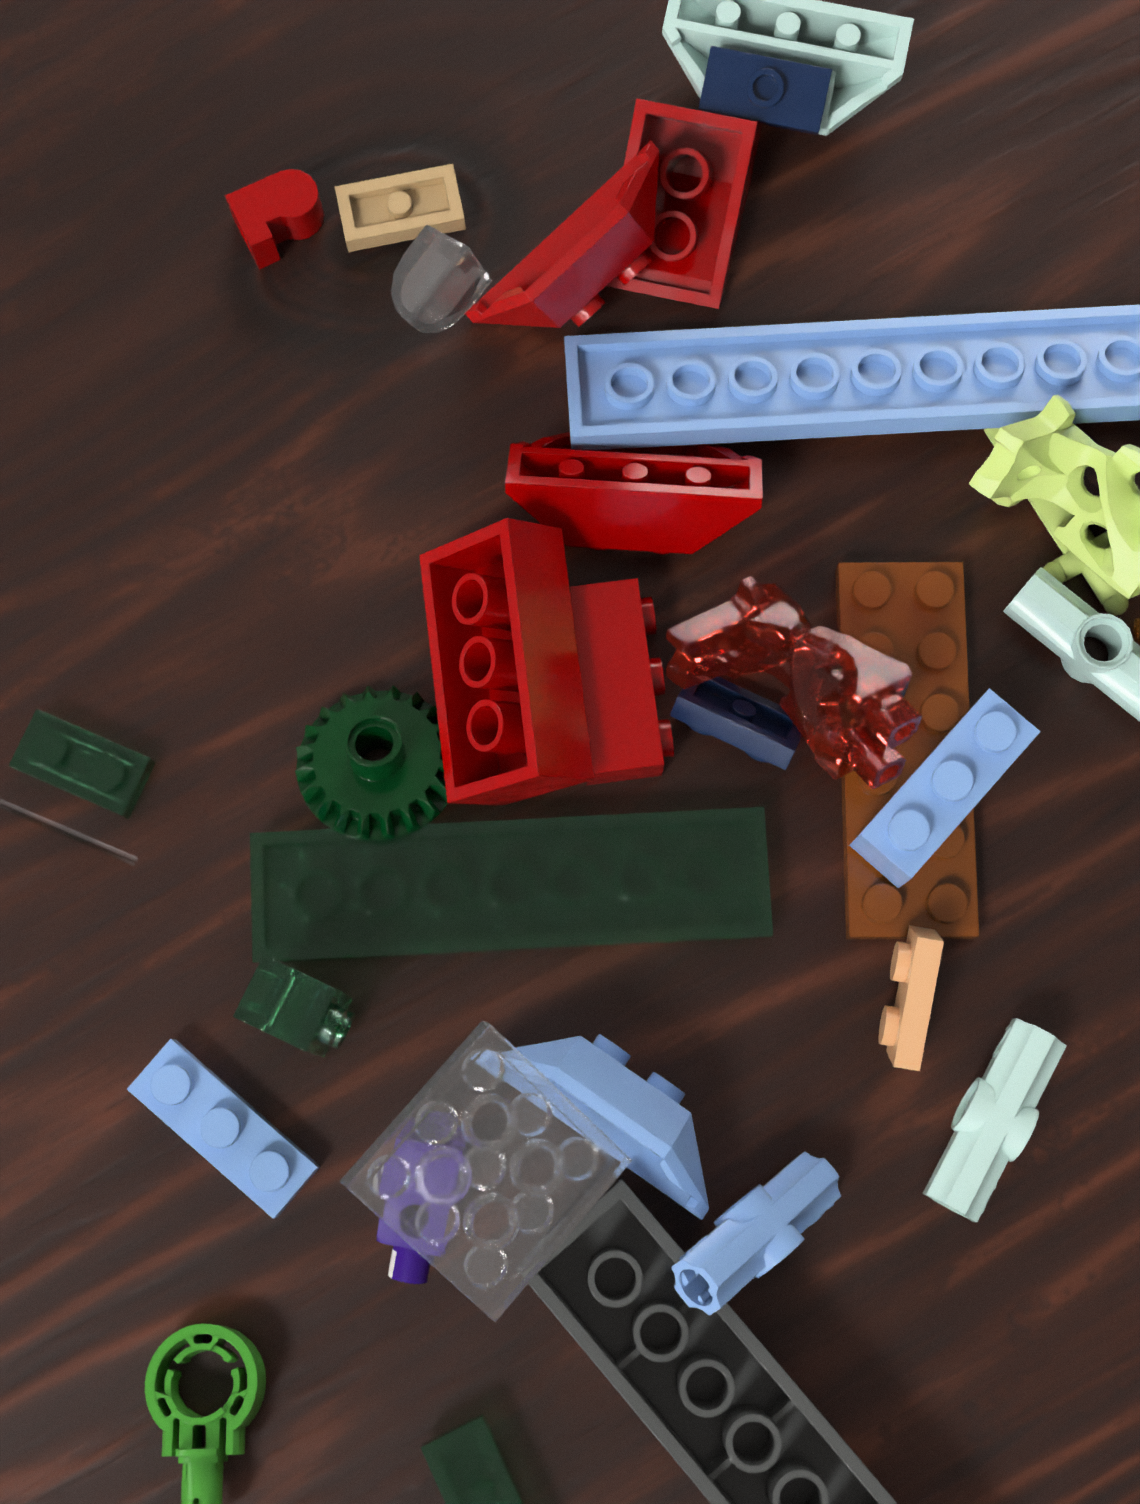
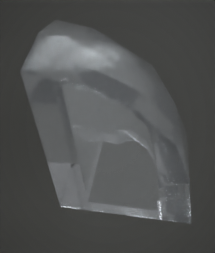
[391,224,492,333]

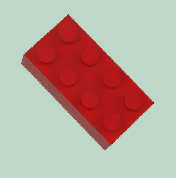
[419,518,594,806]

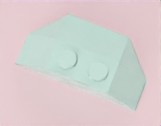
[662,0,914,136]

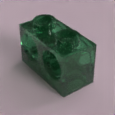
[233,955,355,1057]

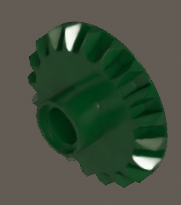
[295,685,448,840]

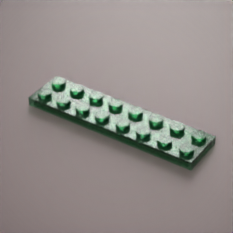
[250,807,773,964]

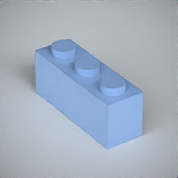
[849,688,1041,888]

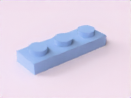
[127,1039,321,1219]

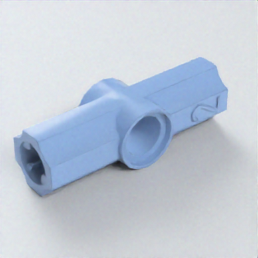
[671,1151,841,1316]

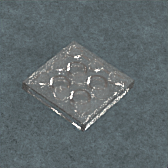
[340,1020,632,1322]

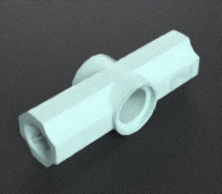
[1003,567,1140,722]
[922,1018,1067,1223]

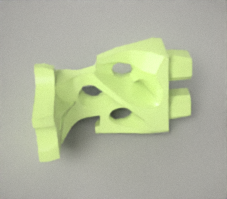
[969,395,1140,599]

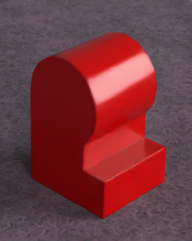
[225,169,324,270]

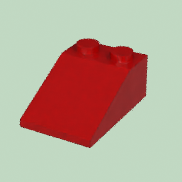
[607,98,762,309]

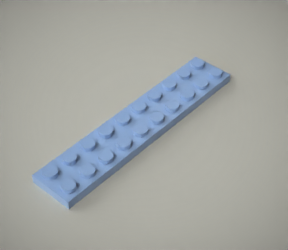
[564,305,1140,451]

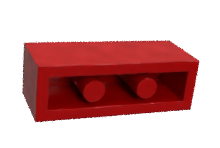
[570,578,674,785]

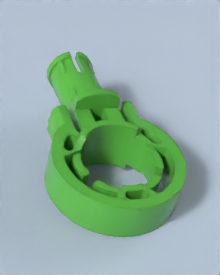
[145,1324,266,1504]

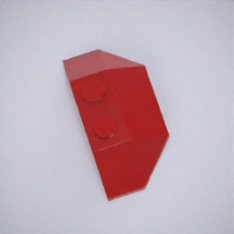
[465,141,659,328]
[505,432,763,554]

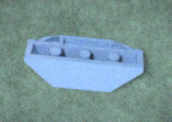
[480,1034,709,1220]

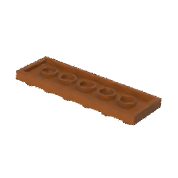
[835,562,979,939]

